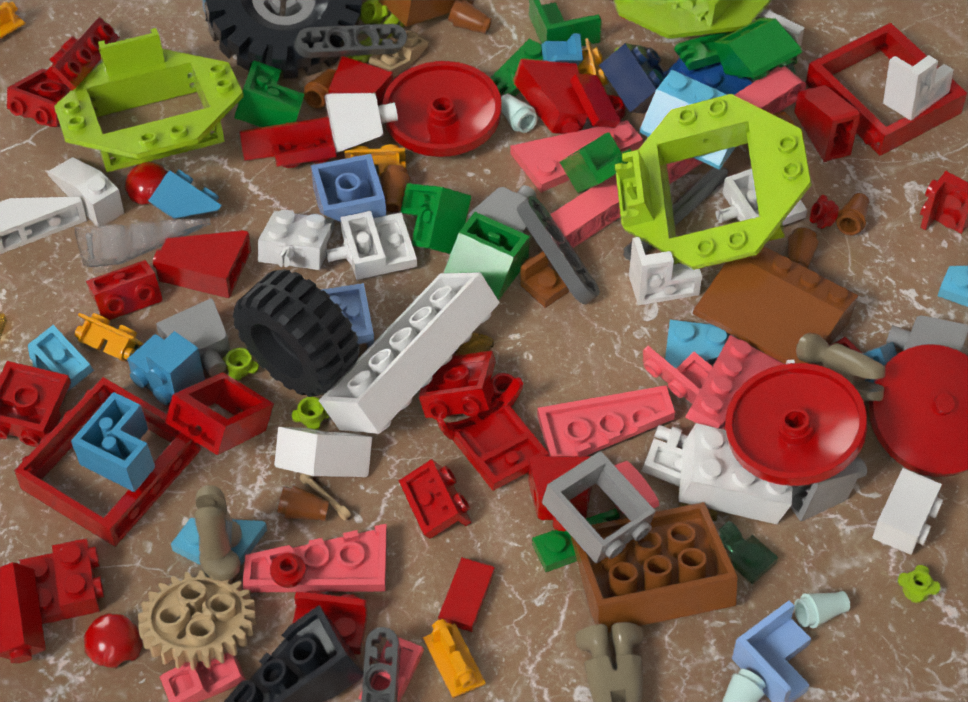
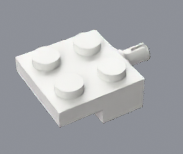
[716,169,807,226]
[258,210,334,270]
[326,211,417,280]

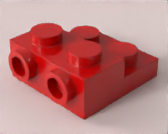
[7,68,71,127]
[418,351,496,420]
[0,361,71,447]
[19,538,104,624]

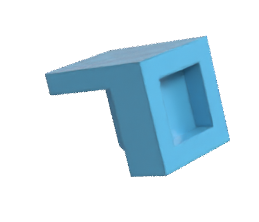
[541,33,583,66]

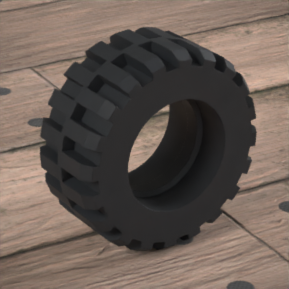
[233,269,359,397]

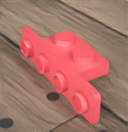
[643,346,726,430]

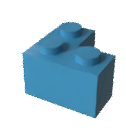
[127,331,205,405]
[71,392,155,492]

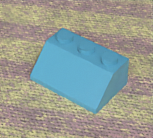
[640,70,737,170]

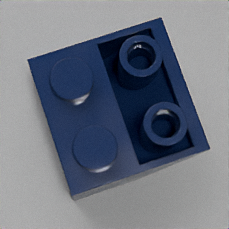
[599,43,669,114]

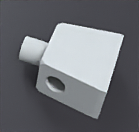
[325,93,398,153]

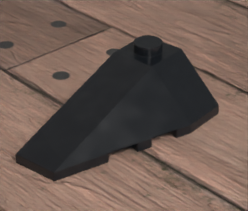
[224,605,364,702]

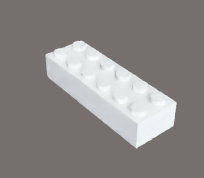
[318,273,500,434]

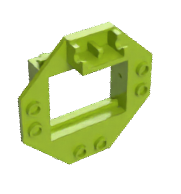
[614,0,772,39]
[54,28,244,172]
[615,94,812,270]

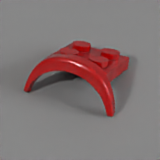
[437,377,549,491]

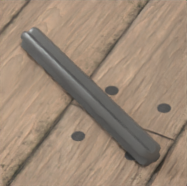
[623,166,728,261]

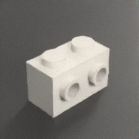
[872,468,943,555]

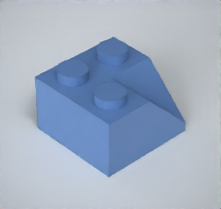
[311,154,386,222]

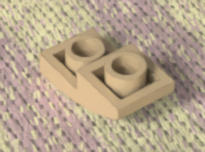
[368,30,429,78]

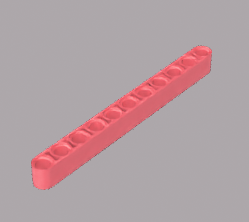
[550,66,806,248]

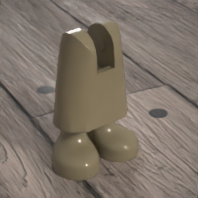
[796,333,885,401]
[194,485,242,581]
[575,622,644,702]

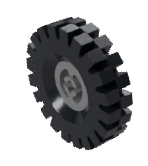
[205,0,362,79]

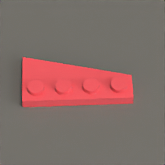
[510,120,644,193]
[685,335,783,429]
[537,385,675,456]
[243,524,387,593]

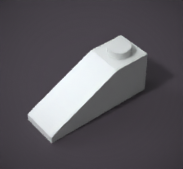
[47,157,124,228]
[0,197,87,254]

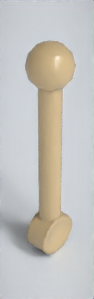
[300,473,351,520]

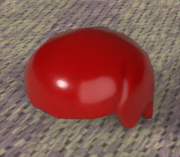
[125,161,167,205]
[84,613,143,668]

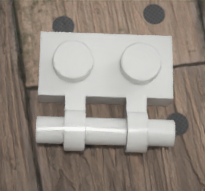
[642,425,688,487]

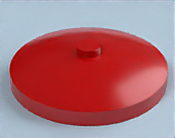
[382,61,502,157]
[869,344,968,477]
[725,363,867,486]

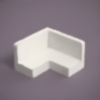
[883,55,954,120]
[629,237,702,305]
[275,427,372,477]

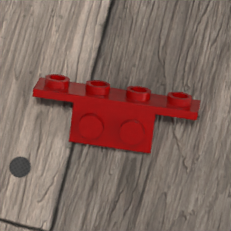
[45,17,120,91]
[239,117,336,168]

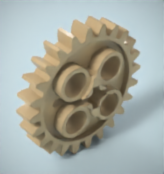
[138,570,256,670]

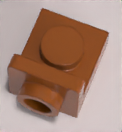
[520,251,569,308]

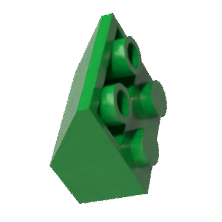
[713,18,802,80]
[443,212,530,301]

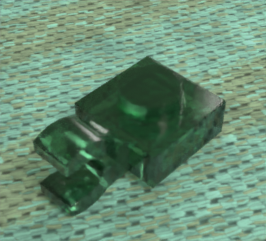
[719,521,778,585]

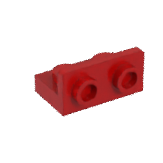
[920,171,968,234]
[86,260,163,320]
[398,459,472,539]
[292,590,368,655]

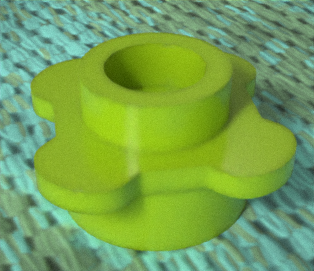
[360,0,388,25]
[222,348,259,381]
[292,397,330,430]
[898,565,940,603]

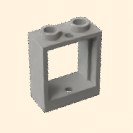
[542,451,656,564]

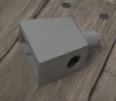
[468,185,536,238]
[156,298,230,377]
[886,315,968,352]
[790,457,867,522]

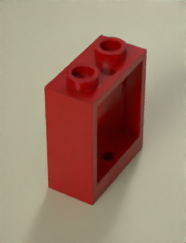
[165,372,274,455]

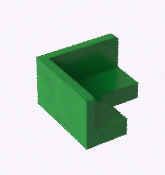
[529,0,602,47]
[234,60,305,127]
[559,132,631,193]
[400,183,472,254]

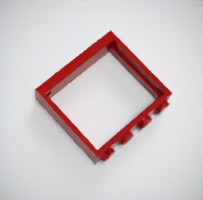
[806,23,967,156]
[14,377,201,547]

